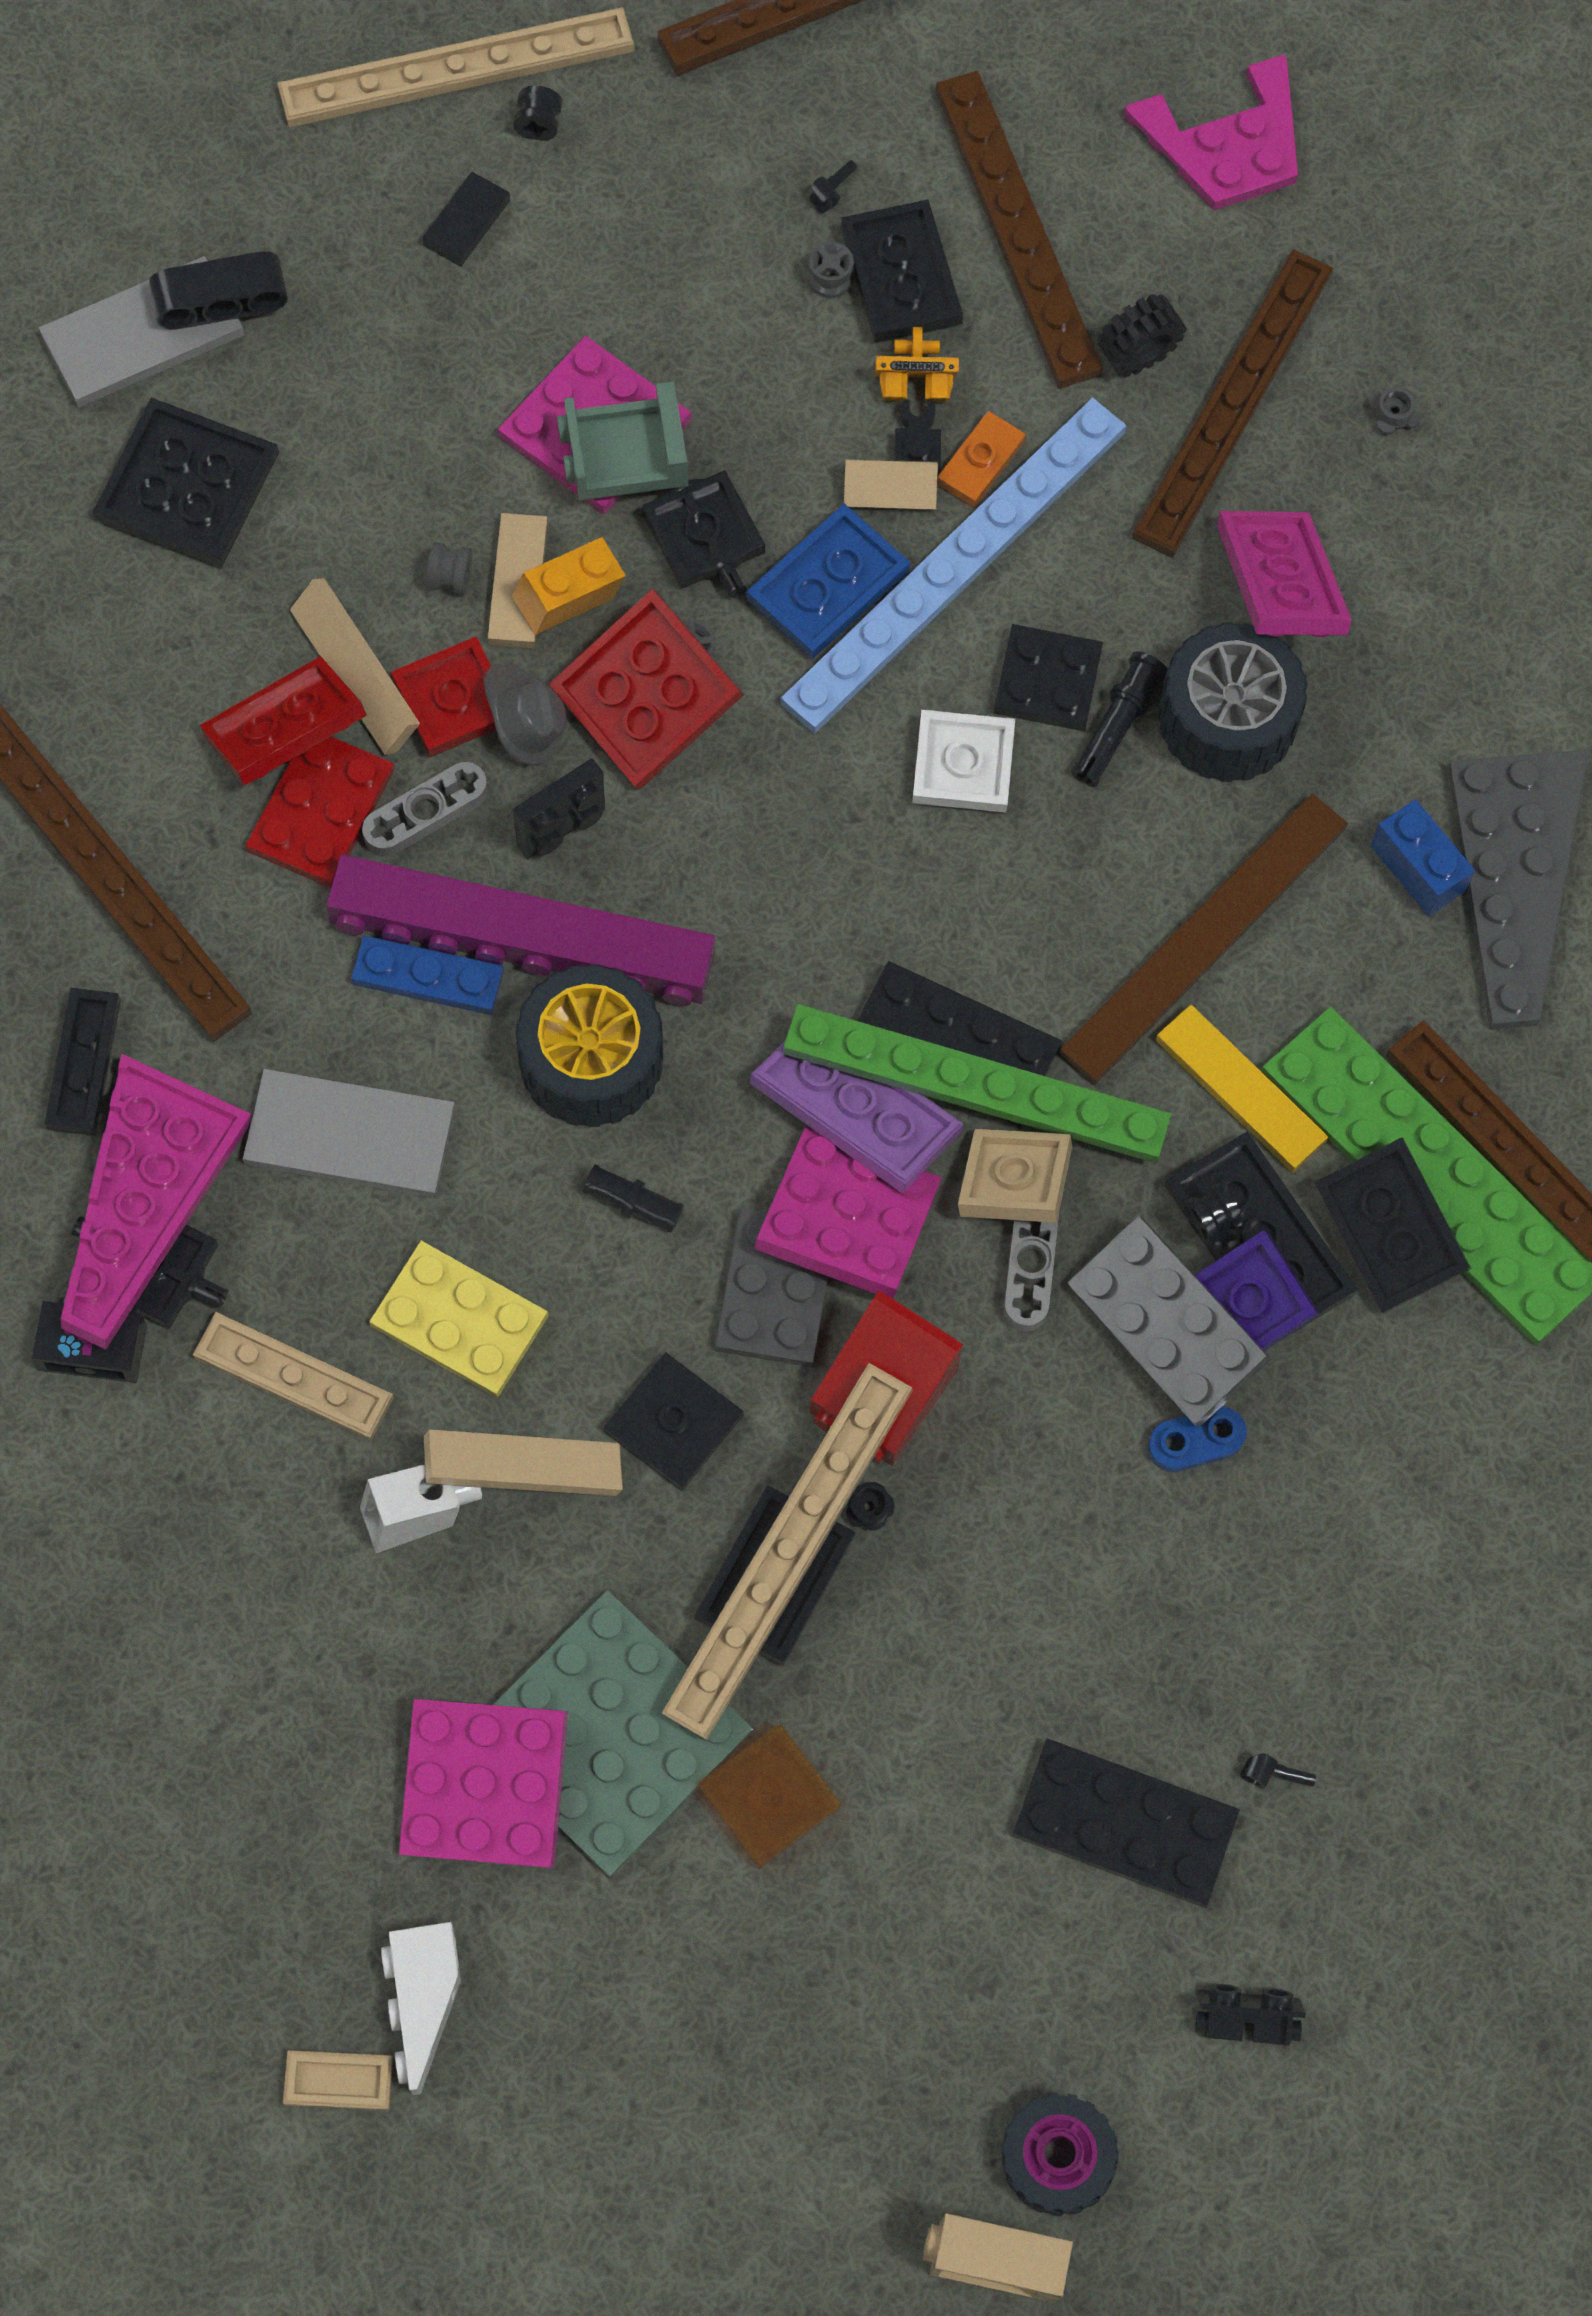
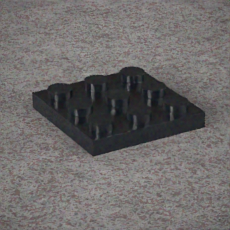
[93,397,279,568]

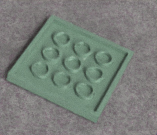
[493,1590,753,1879]

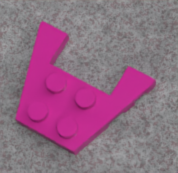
[1124,54,1298,210]

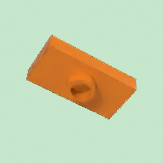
[937,411,1026,508]

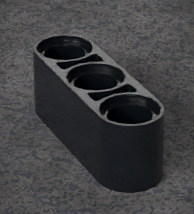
[149,251,288,330]

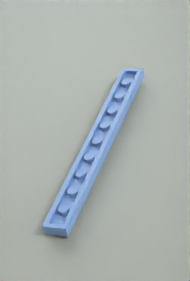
[780,398,1127,734]

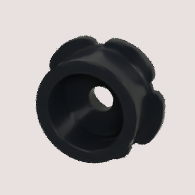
[846,1482,895,1531]

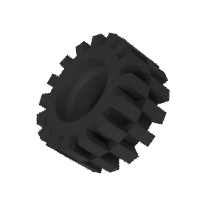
[1097,294,1187,377]

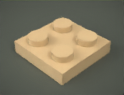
[958,1129,1072,1223]

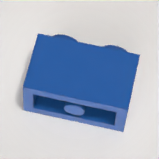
[1370,799,1475,917]

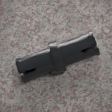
[582,1164,684,1233]

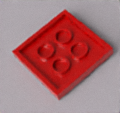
[549,589,745,790]

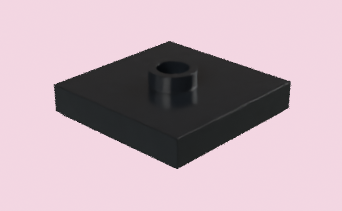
[604,1352,744,1491]

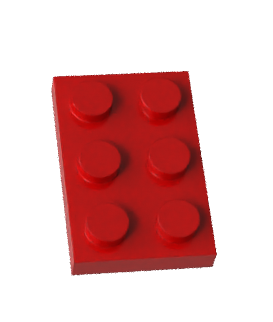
[199,656,367,786]
[245,736,395,888]

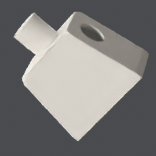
[360,1465,482,1553]

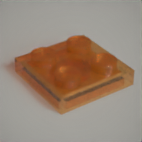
[698,1723,842,1869]

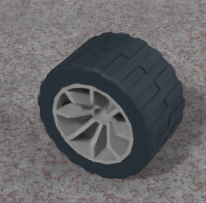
[1158,622,1308,782]

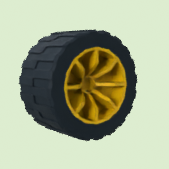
[515,964,663,1127]

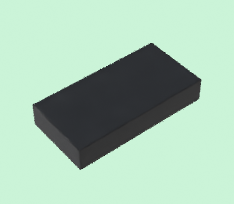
[422,172,510,267]

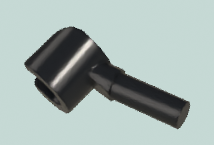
[809,160,857,214]
[1240,1753,1316,1788]

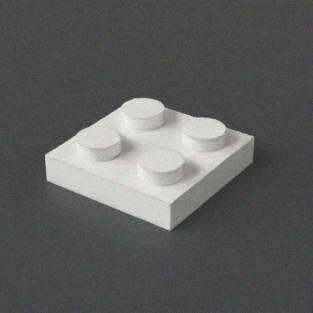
[912,710,1015,813]

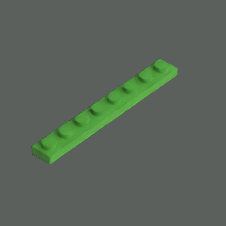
[783,1004,1172,1164]

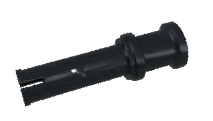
[1071,651,1167,787]

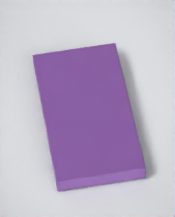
[750,1040,963,1193]

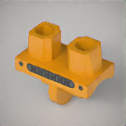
[875,327,959,402]

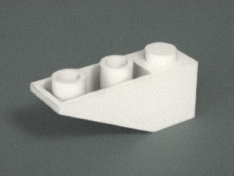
[381,1922,461,2095]

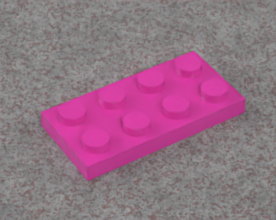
[1217,511,1352,637]

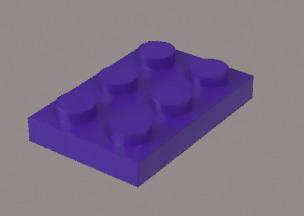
[1196,1230,1320,1351]

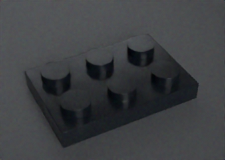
[841,199,963,343]
[1315,1137,1472,1314]
[695,1485,856,1667]

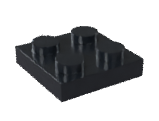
[993,624,1103,732]
[513,758,605,860]

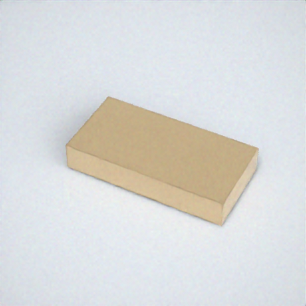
[844,459,938,509]
[283,2050,393,2111]

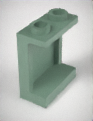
[557,382,689,500]

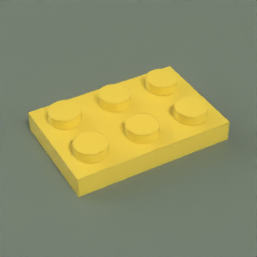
[369,1240,548,1399]

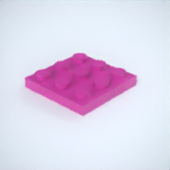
[498,335,691,515]
[754,1127,942,1299]
[399,1699,568,1868]

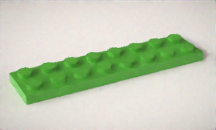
[1261,1006,1592,1346]

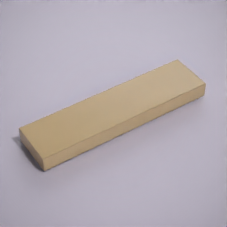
[290,578,420,755]
[193,1312,394,1441]
[424,1429,623,1496]

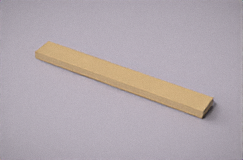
[278,7,634,127]
[662,1363,913,1741]

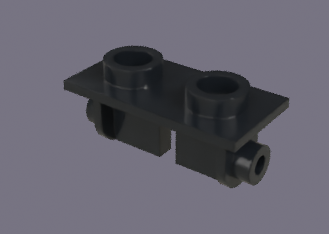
[1195,1984,1306,2046]

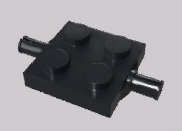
[642,470,765,598]
[71,1216,229,1329]

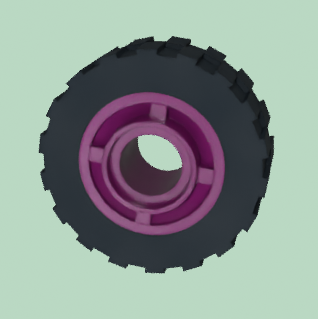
[1002,2093,1119,2216]

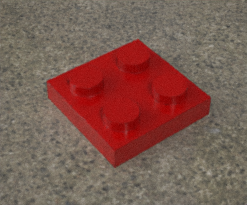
[391,636,496,757]

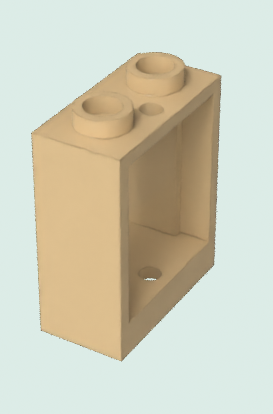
[922,2214,1073,2303]

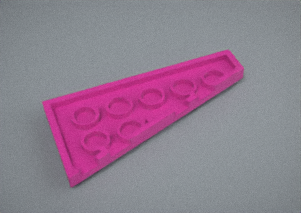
[61,1053,251,1350]

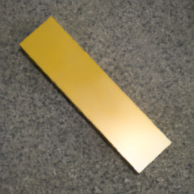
[1155,1004,1328,1173]

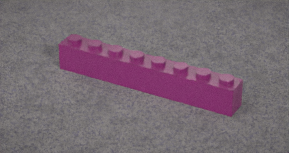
[326,854,715,1006]

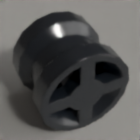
[513,85,563,141]
[1183,1183,1243,1244]

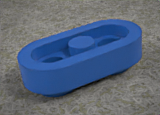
[1148,1407,1247,1472]

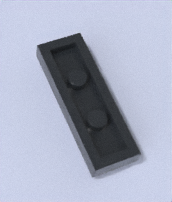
[45,987,121,1136]

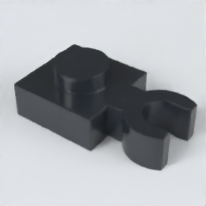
[895,400,941,477]

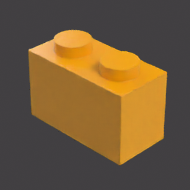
[512,537,626,635]

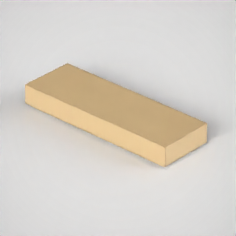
[488,513,548,649]

